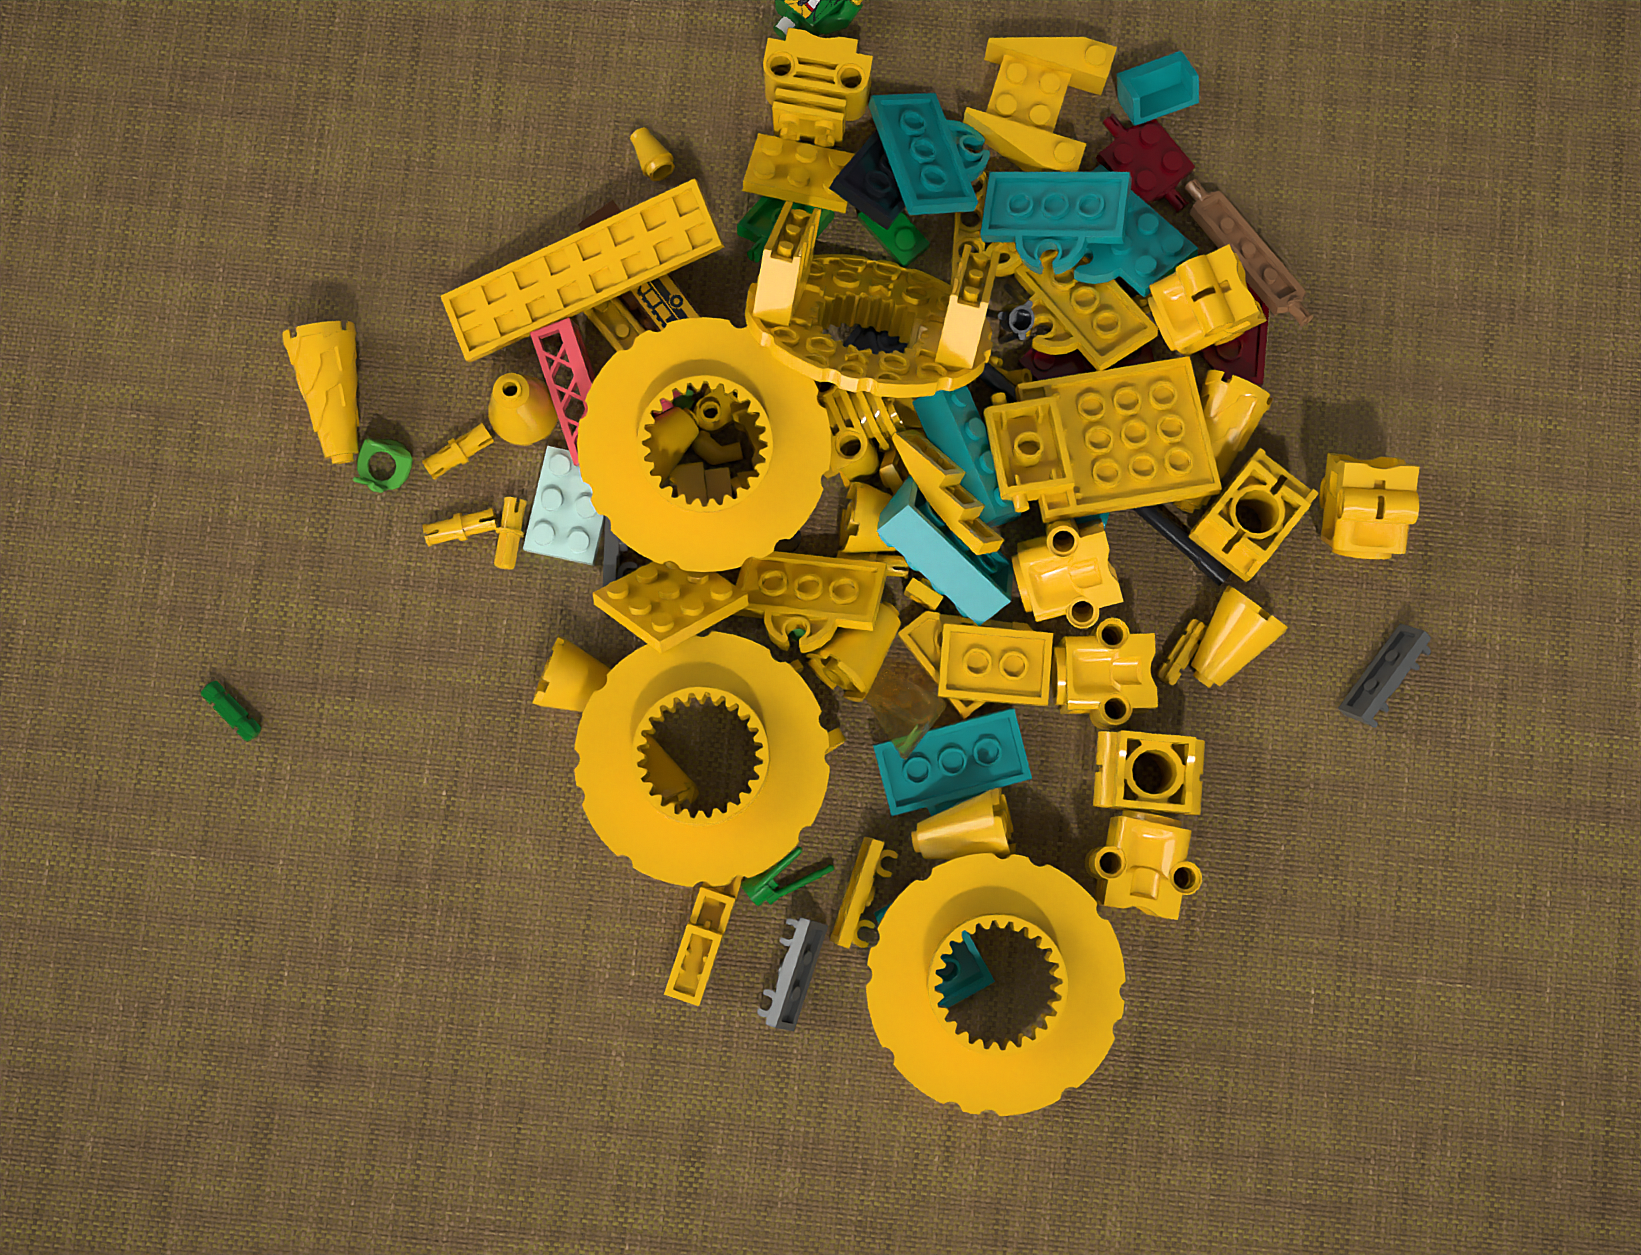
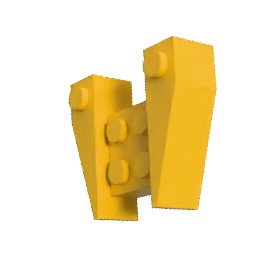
[963,37,1117,172]

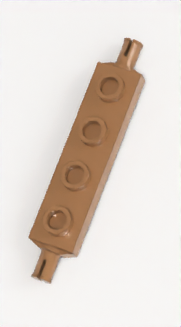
[1185,179,1313,327]

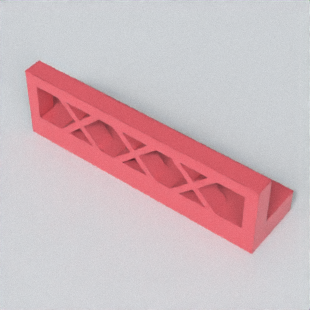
[530,318,596,466]

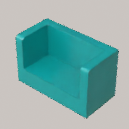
[1116,50,1199,126]

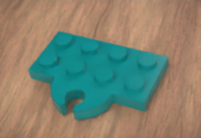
[868,93,990,215]
[1074,164,1198,298]
[980,172,1132,275]
[872,707,1032,816]

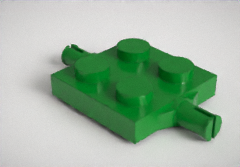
[737,196,834,263]

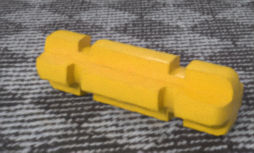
[1157,619,1207,686]

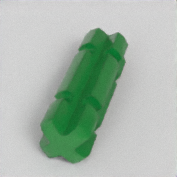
[201,680,262,742]

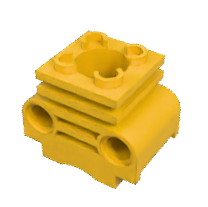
[763,27,873,148]
[814,380,906,489]
[1188,448,1319,582]

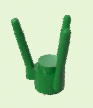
[741,846,835,907]

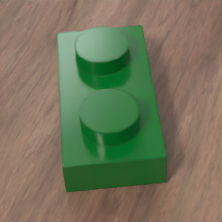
[857,212,930,268]

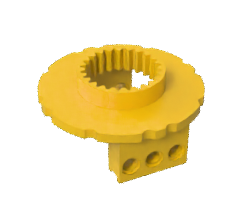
[745,201,1000,398]
[577,317,831,572]
[574,631,830,887]
[866,853,1126,1116]

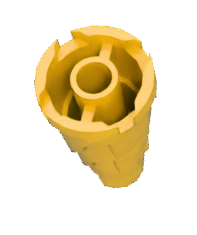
[282,321,359,464]
[1173,370,1274,513]

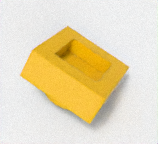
[879,448,910,495]
[904,578,943,612]

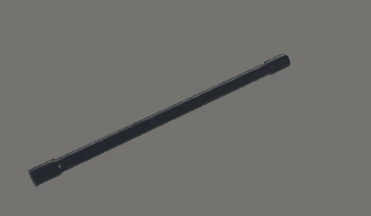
[978,362,1232,586]

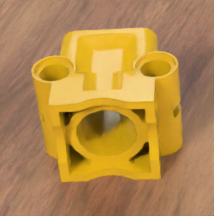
[1148,244,1267,357]
[1319,453,1419,559]
[1011,518,1124,629]
[1051,618,1158,730]
[1093,730,1205,815]
[1085,810,1202,920]

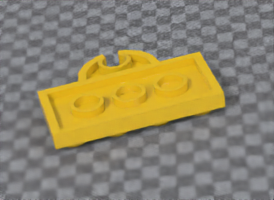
[1014,249,1158,371]
[732,551,888,653]

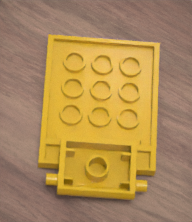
[983,356,1222,523]

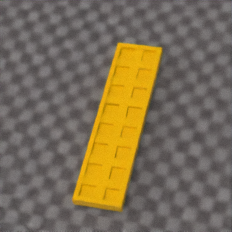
[440,178,725,362]

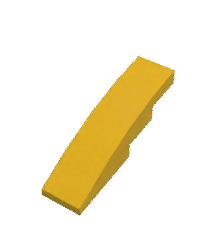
[892,430,1004,555]
[664,876,744,1006]

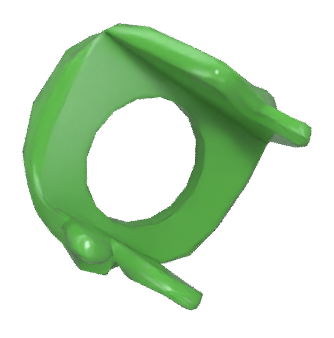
[353,437,413,493]

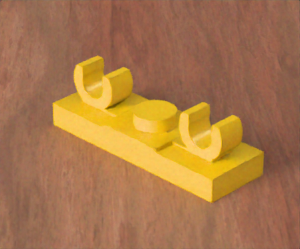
[829,837,898,948]

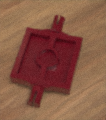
[1096,114,1195,213]

